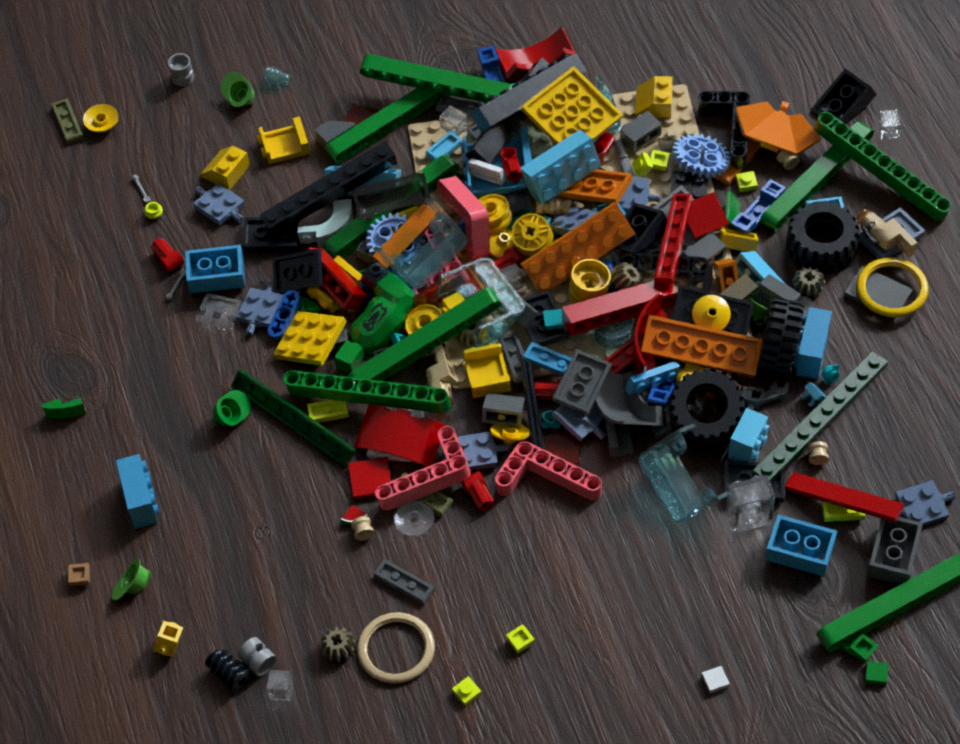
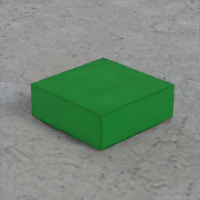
[865,661,889,686]

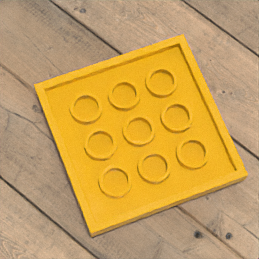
[521,66,623,145]

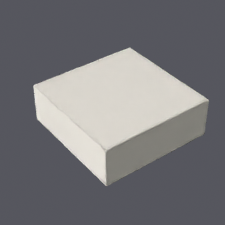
[702,666,730,693]

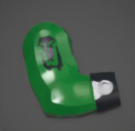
[350,262,418,355]

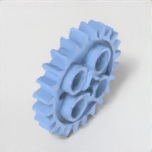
[671,133,731,178]
[366,213,426,270]

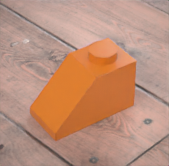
[713,258,739,293]

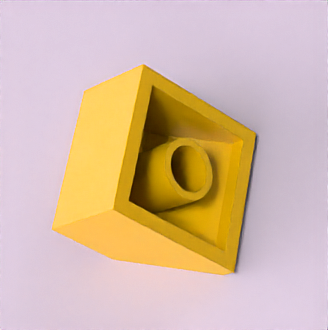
[635,76,673,118]
[200,146,250,190]

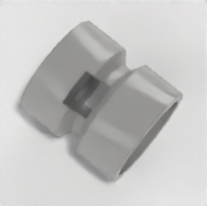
[168,53,194,86]
[238,637,277,676]

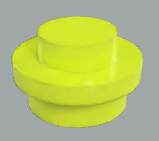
[144,202,163,219]

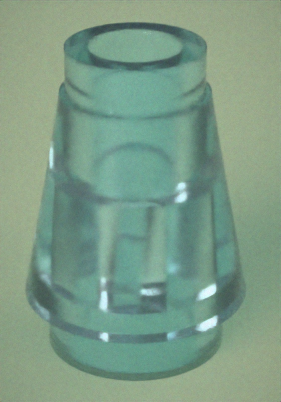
[264,66,291,85]

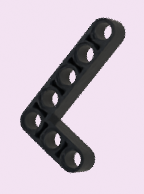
[698,91,750,169]
[619,253,713,292]

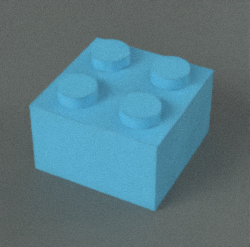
[728,408,770,462]

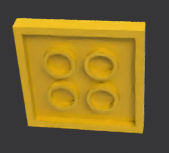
[273,311,347,366]

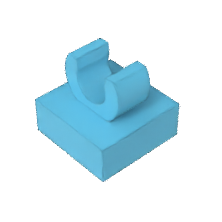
[802,382,826,408]

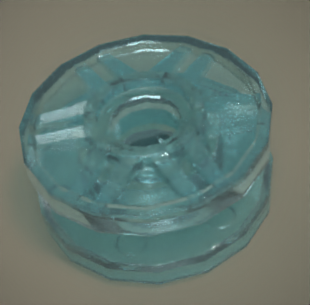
[593,318,633,349]

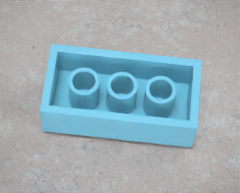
[520,130,601,204]

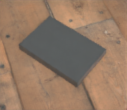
[844,266,913,320]
[552,349,612,416]

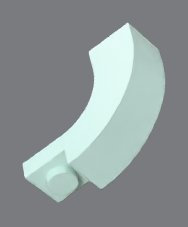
[297,199,353,248]

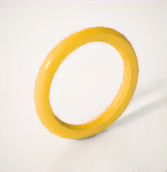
[856,257,929,317]

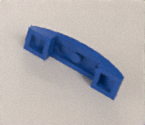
[477,45,506,83]
[730,179,786,234]
[647,359,683,406]

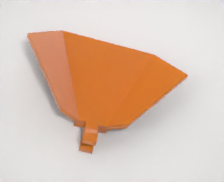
[735,101,822,155]

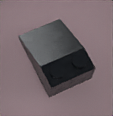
[810,68,877,124]
[614,203,667,255]

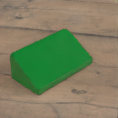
[725,191,740,230]

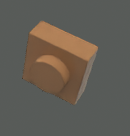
[68,563,90,586]

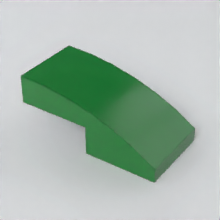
[42,398,86,419]
[840,633,879,662]

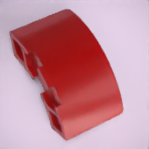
[495,27,575,82]
[633,292,668,374]
[355,405,446,467]

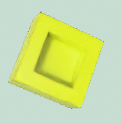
[650,150,670,171]
[632,152,653,178]
[736,171,758,192]
[506,624,535,653]
[452,676,482,707]

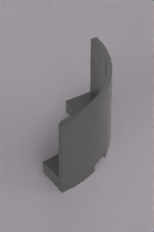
[595,372,663,426]

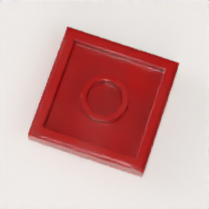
[687,192,729,240]
[348,457,391,500]

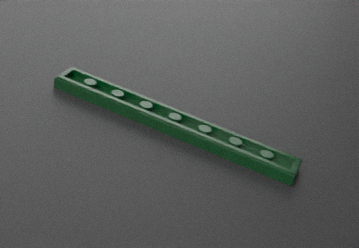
[231,369,356,467]

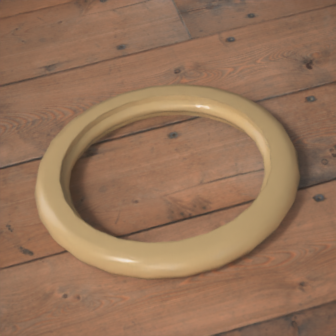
[357,612,435,684]

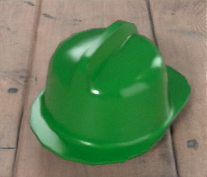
[212,390,251,426]

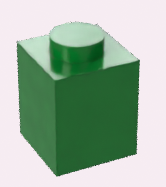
[335,340,364,373]

